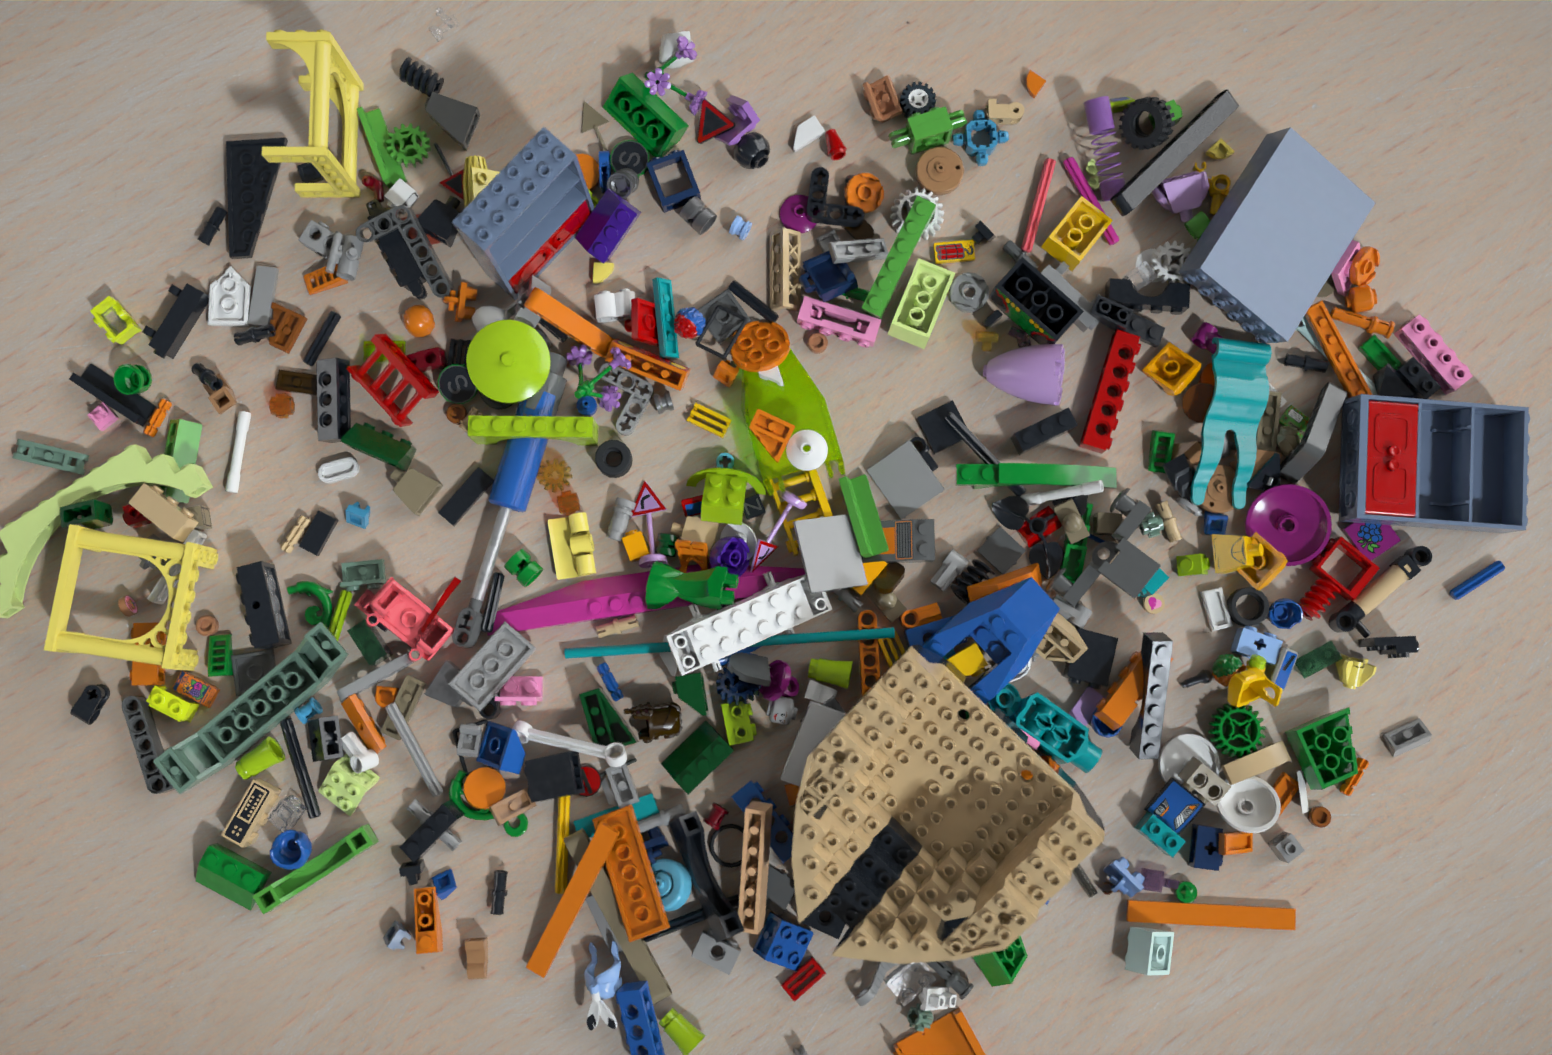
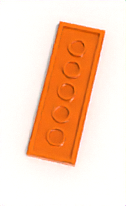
[592,805,670,942]

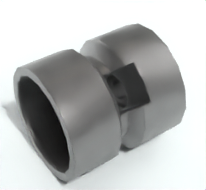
[607,168,639,199]
[679,196,717,235]

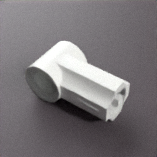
[341,731,379,773]

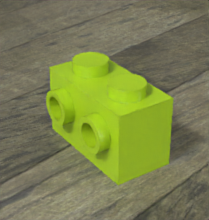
[721,701,757,746]

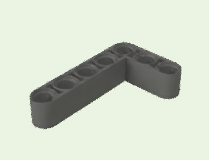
[356,205,453,298]
[1280,382,1347,484]
[122,696,175,794]

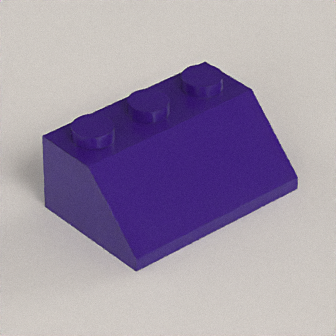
[575,188,641,264]

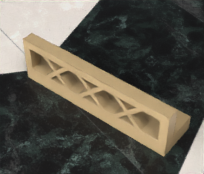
[770,227,801,311]

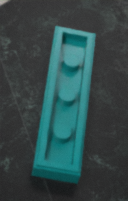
[652,277,679,359]
[573,793,659,838]

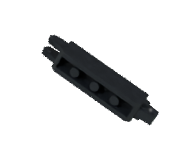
[366,199,428,300]

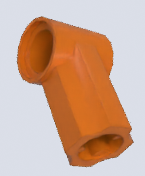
[899,602,942,629]

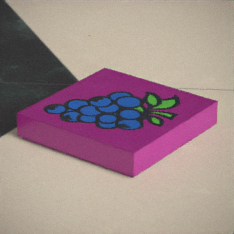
[1342,523,1401,561]

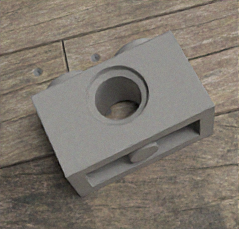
[692,929,741,975]

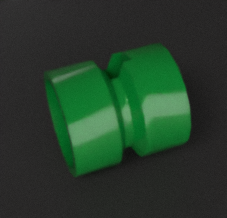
[504,549,543,587]

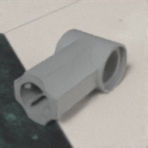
[930,549,969,592]
[1052,594,1092,629]

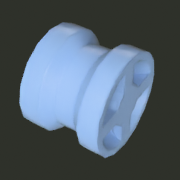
[729,216,752,241]

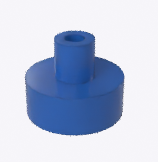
[576,396,598,417]

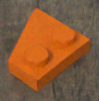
[749,409,795,463]

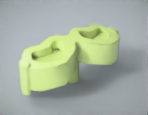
[1085,159,1100,191]

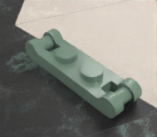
[12,439,89,475]

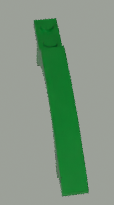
[956,463,1117,489]

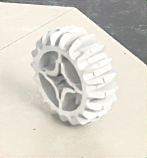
[890,188,944,242]

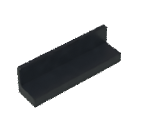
[69,364,157,427]

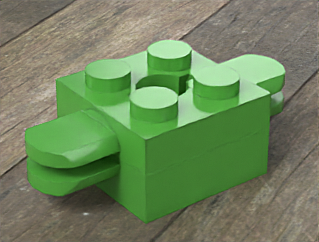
[888,106,967,155]

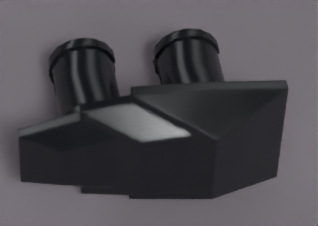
[1162,454,1196,505]

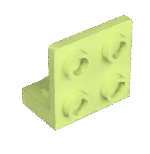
[318,753,380,816]

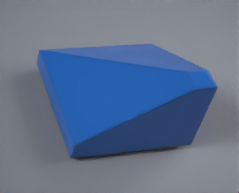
[1204,511,1228,535]
[432,869,457,900]

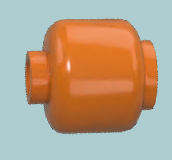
[1345,285,1377,313]

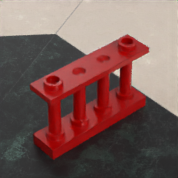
[347,334,440,427]

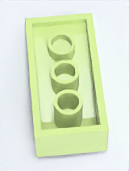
[887,258,955,349]

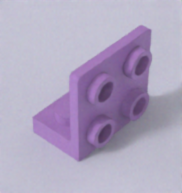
[714,95,760,146]

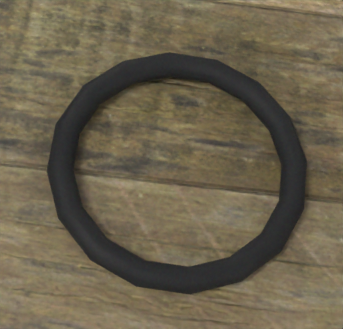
[709,824,744,868]

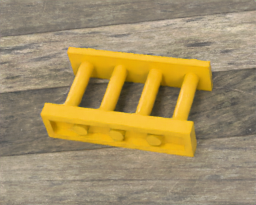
[765,469,833,557]

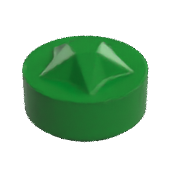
[1175,881,1197,903]

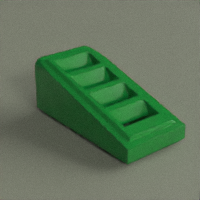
[1148,430,1175,473]
[208,634,233,677]

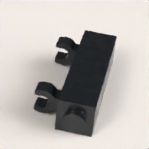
[142,283,209,359]

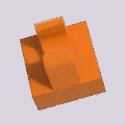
[713,360,740,388]

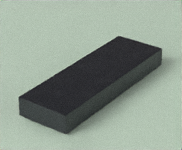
[438,467,494,527]

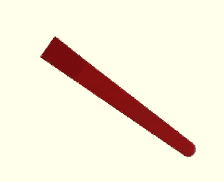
[420,577,461,633]

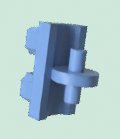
[1103,857,1145,898]

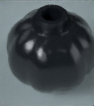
[734,132,770,169]

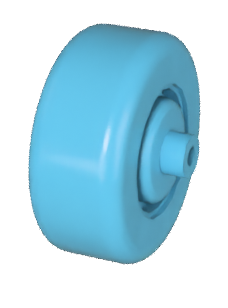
[651,859,692,911]

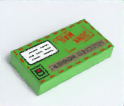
[1279,405,1309,440]

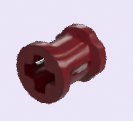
[703,802,729,830]

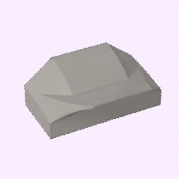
[601,762,640,809]

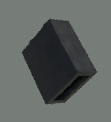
[1063,628,1118,690]
[524,751,585,803]

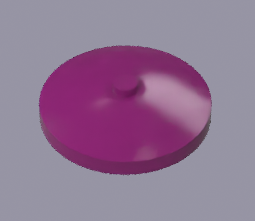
[1245,484,1332,566]

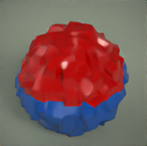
[674,307,706,339]

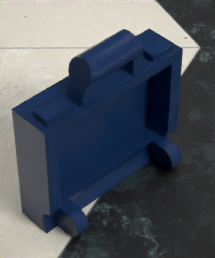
[799,251,858,303]

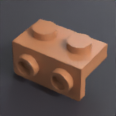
[863,75,903,123]

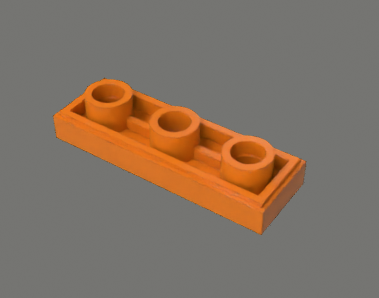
[341,694,386,754]

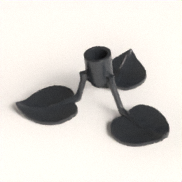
[992,495,1088,579]

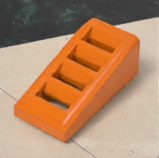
[304,264,348,295]

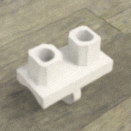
[919,986,957,1011]

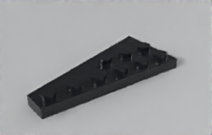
[226,137,288,259]

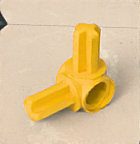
[1208,174,1231,215]

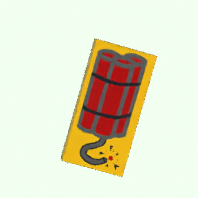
[933,240,975,264]

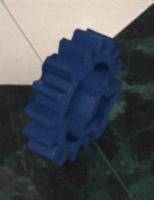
[716,668,761,706]

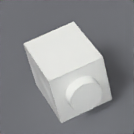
[384,178,419,214]

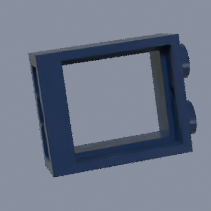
[646,150,701,213]

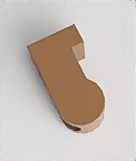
[465,938,488,979]

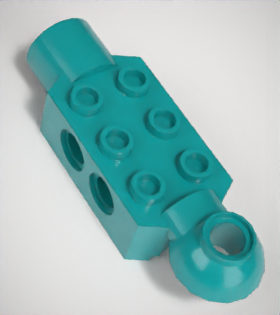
[988,683,1103,773]

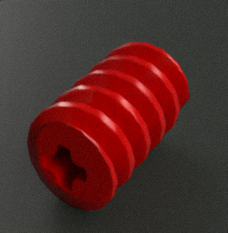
[1298,576,1341,621]

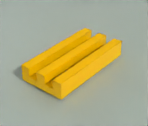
[687,402,732,439]
[878,631,905,668]

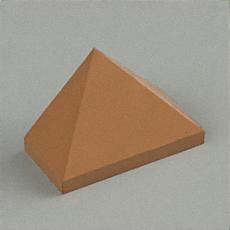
[1171,441,1202,465]

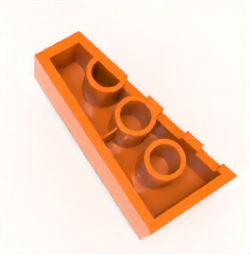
[1094,651,1173,731]

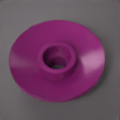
[780,195,818,234]

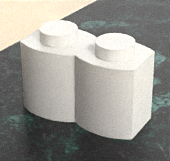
[594,289,635,323]

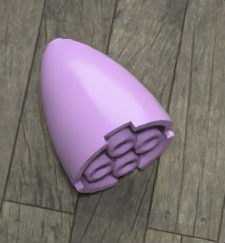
[983,344,1065,406]

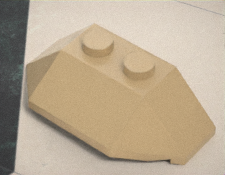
[1035,613,1088,663]

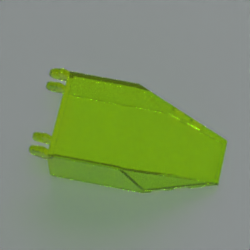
[741,348,845,496]

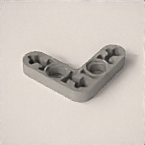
[599,363,654,436]

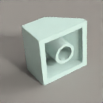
[1125,927,1174,975]

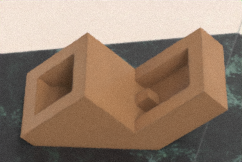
[203,373,237,415]

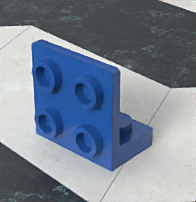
[752,912,814,971]

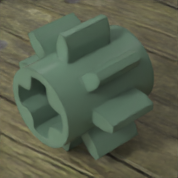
[1139,512,1164,538]
[907,1003,934,1032]

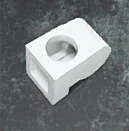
[804,680,838,703]

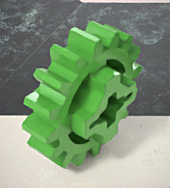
[386,123,431,168]

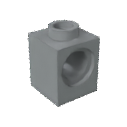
[1268,831,1305,863]

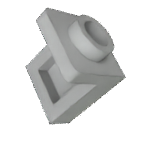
[456,723,482,757]

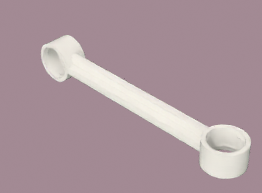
[512,720,627,767]

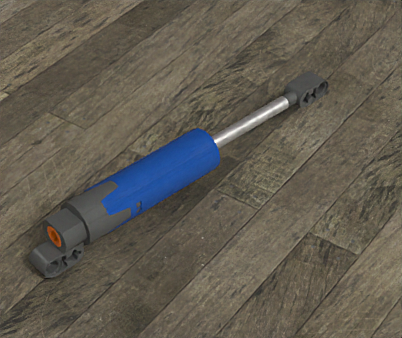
[452,330,568,648]

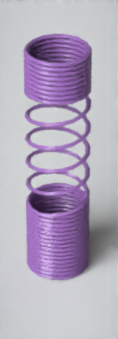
[1083,96,1125,202]

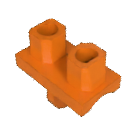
[443,282,477,322]

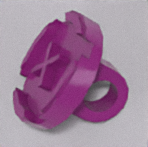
[759,660,799,701]

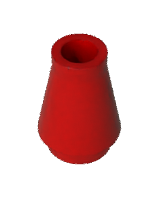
[825,129,847,160]

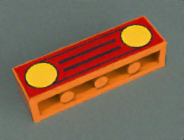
[605,339,691,391]

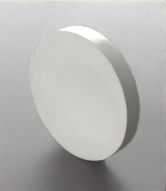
[1158,734,1220,794]

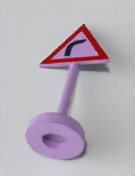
[630,481,668,569]
[750,489,807,573]

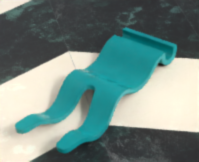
[1191,337,1272,509]

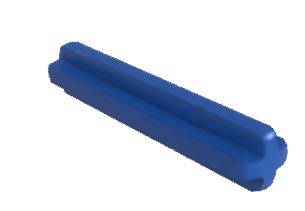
[1449,561,1505,600]

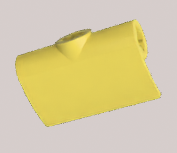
[548,512,596,580]

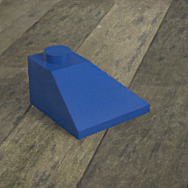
[476,721,526,774]

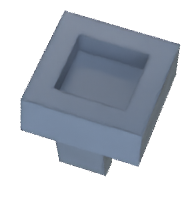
[383,920,411,950]

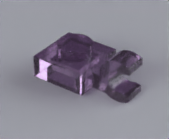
[1141,868,1179,893]

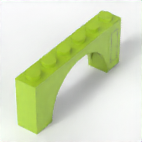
[468,415,599,446]

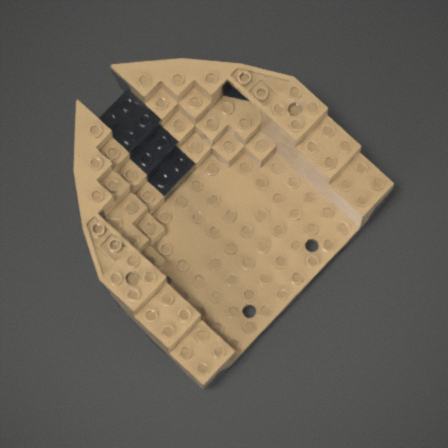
[791,644,1105,964]

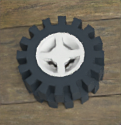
[900,82,936,118]

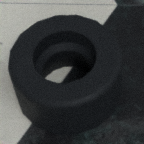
[595,440,633,478]

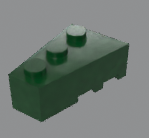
[579,688,639,746]

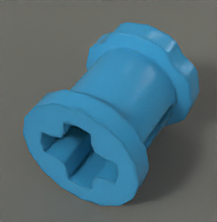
[294,697,323,724]

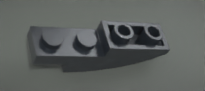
[1090,294,1165,347]

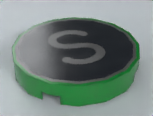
[610,140,650,178]
[438,363,478,404]

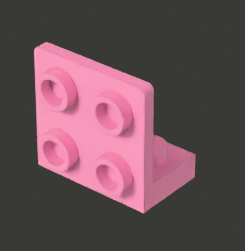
[494,676,543,706]

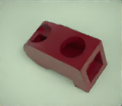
[406,347,447,372]

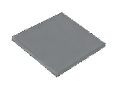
[867,440,945,519]

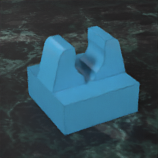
[345,502,371,529]

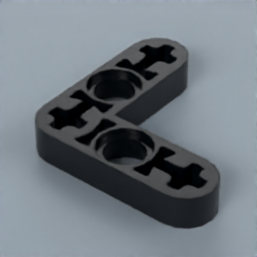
[806,167,864,227]

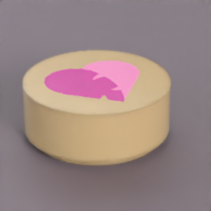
[1143,593,1165,614]

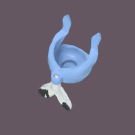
[584,941,622,1031]

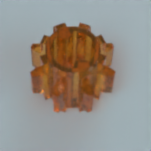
[269,393,295,418]
[557,490,580,516]

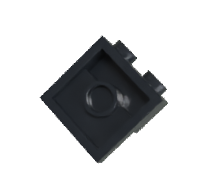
[1358,636,1419,658]

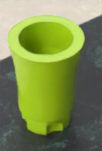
[808,658,853,689]
[235,736,285,780]
[659,1008,706,1055]

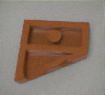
[269,302,308,354]

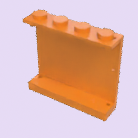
[893,1007,986,1055]

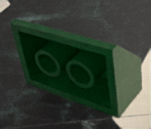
[340,422,416,472]
[672,673,709,716]
[661,720,734,795]

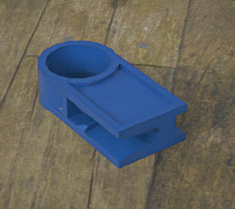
[599,150,611,193]

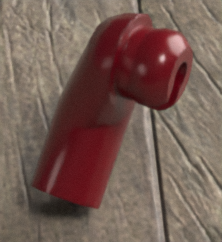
[362,175,384,202]

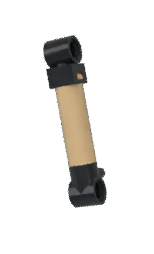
[1328,546,1432,638]

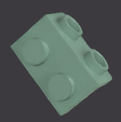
[340,559,386,591]

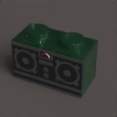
[347,619,393,666]

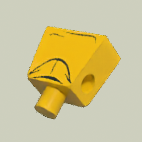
[1212,534,1264,574]

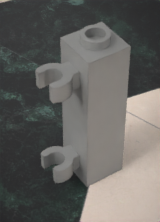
[1041,261,1100,333]

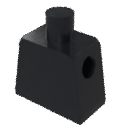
[417,196,461,248]

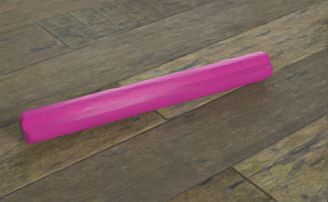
[1063,157,1119,245]

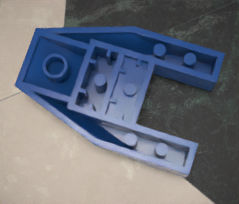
[922,577,1060,704]

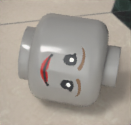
[766,697,798,725]

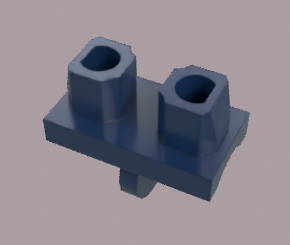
[644,827,669,865]

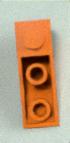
[414,887,443,954]

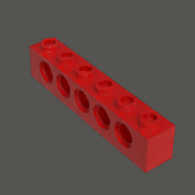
[1079,329,1141,454]

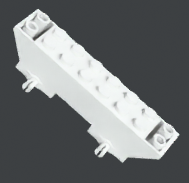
[666,571,833,676]

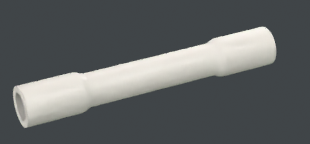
[225,411,251,493]
[1021,480,1104,506]

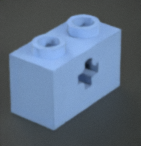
[1230,626,1283,665]

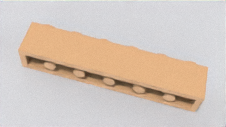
[738,801,773,935]

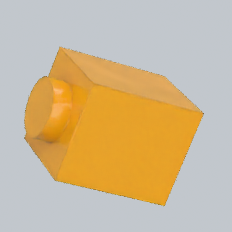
[622,529,650,563]

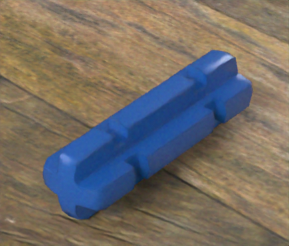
[597,663,624,702]

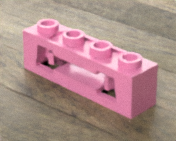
[797,296,881,348]

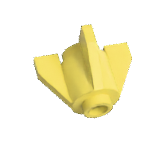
[1335,653,1377,689]

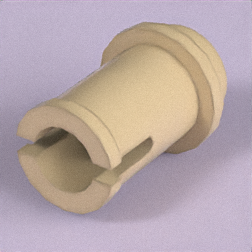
[459,407,483,433]

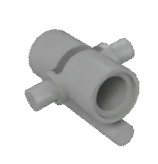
[325,233,364,281]

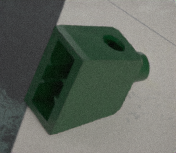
[60,499,113,530]

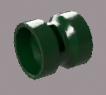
[655,533,678,557]

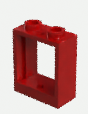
[1309,536,1380,601]

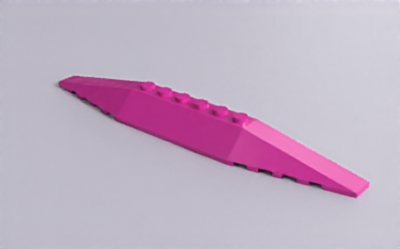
[487,563,805,636]

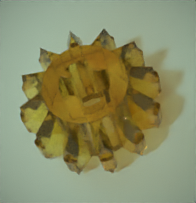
[537,458,573,493]

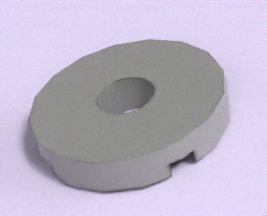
[949,272,989,313]

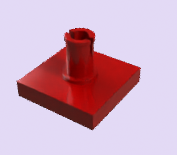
[624,298,659,346]

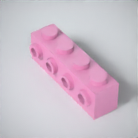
[1394,314,1473,395]

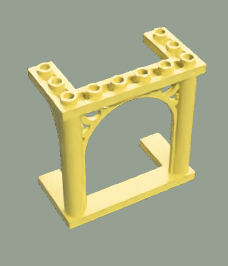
[262,30,364,198]
[44,524,218,671]

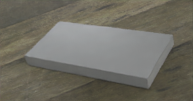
[448,622,536,712]

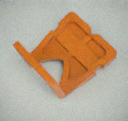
[675,539,708,573]

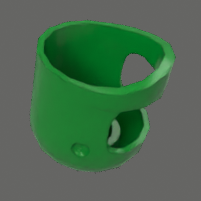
[113,364,152,395]

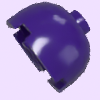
[709,537,750,577]

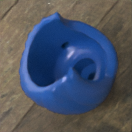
[269,830,312,870]

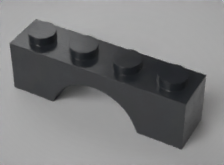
[1105,278,1190,315]

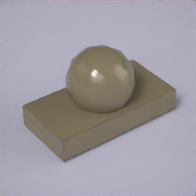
[1053,498,1090,544]
[864,583,907,623]

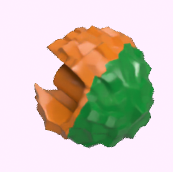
[1212,654,1246,687]

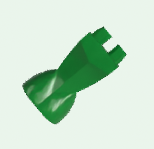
[646,561,739,610]

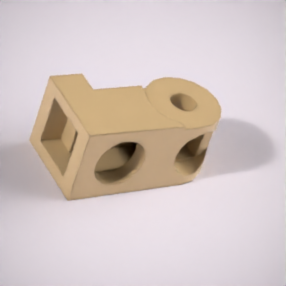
[985,99,1025,125]

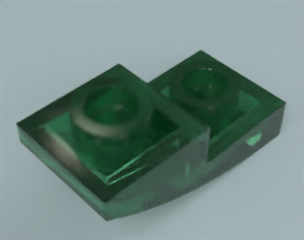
[1295,641,1343,679]

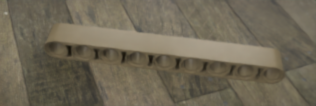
[564,828,672,1005]

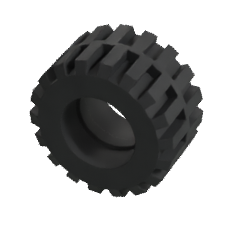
[1119,97,1175,150]

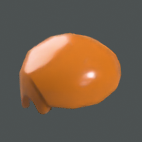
[403,305,435,337]

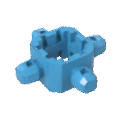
[952,110,1009,166]

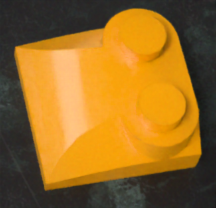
[1142,342,1201,396]
[1237,532,1288,590]

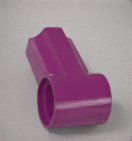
[1191,322,1223,354]

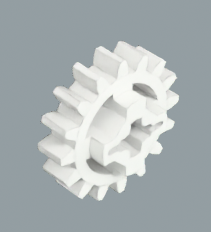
[1150,241,1191,283]

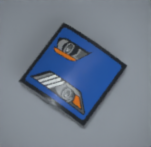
[1144,777,1206,835]

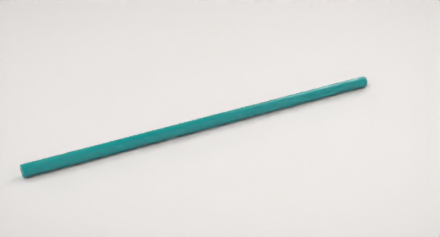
[564,627,895,659]

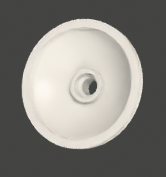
[1216,776,1281,833]

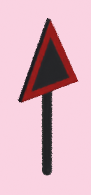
[434,143,464,200]

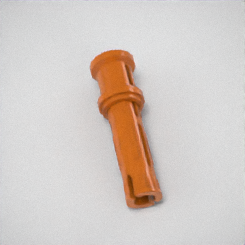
[1330,306,1395,339]

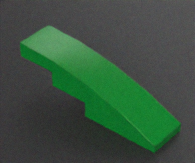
[1060,502,1093,583]

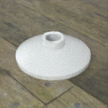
[786,430,828,471]
[720,523,757,560]

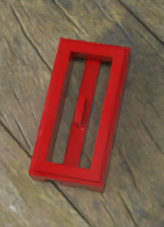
[781,956,826,1002]

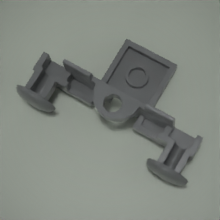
[1046,488,1161,608]

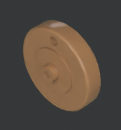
[915,147,964,195]
[1200,464,1236,514]

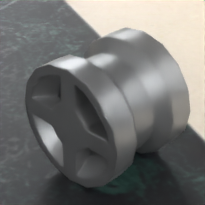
[653,391,674,414]

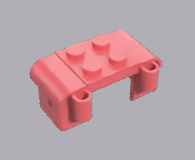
[364,576,454,662]

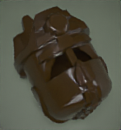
[624,702,683,743]

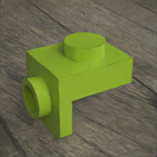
[1176,553,1210,577]

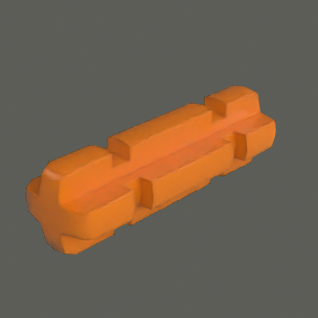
[143,399,172,437]
[1339,757,1369,796]

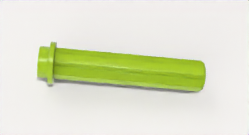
[329,590,353,641]

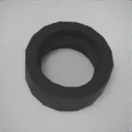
[1227,587,1269,626]

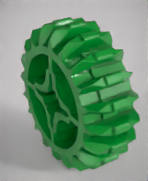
[1208,703,1266,758]

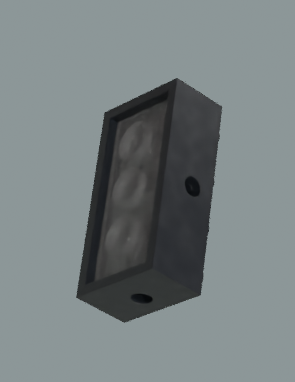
[236,561,292,650]

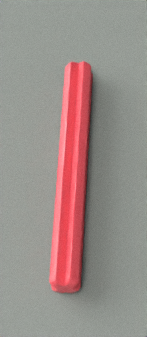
[1021,158,1056,253]

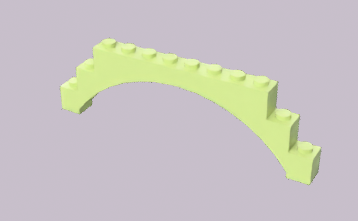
[0,444,213,618]

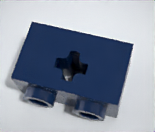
[1188,824,1223,871]

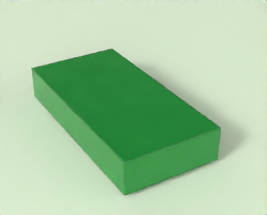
[1357,334,1402,371]

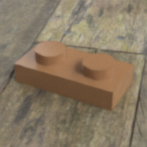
[489,787,537,826]

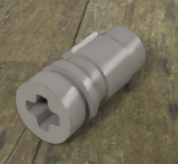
[606,497,636,542]

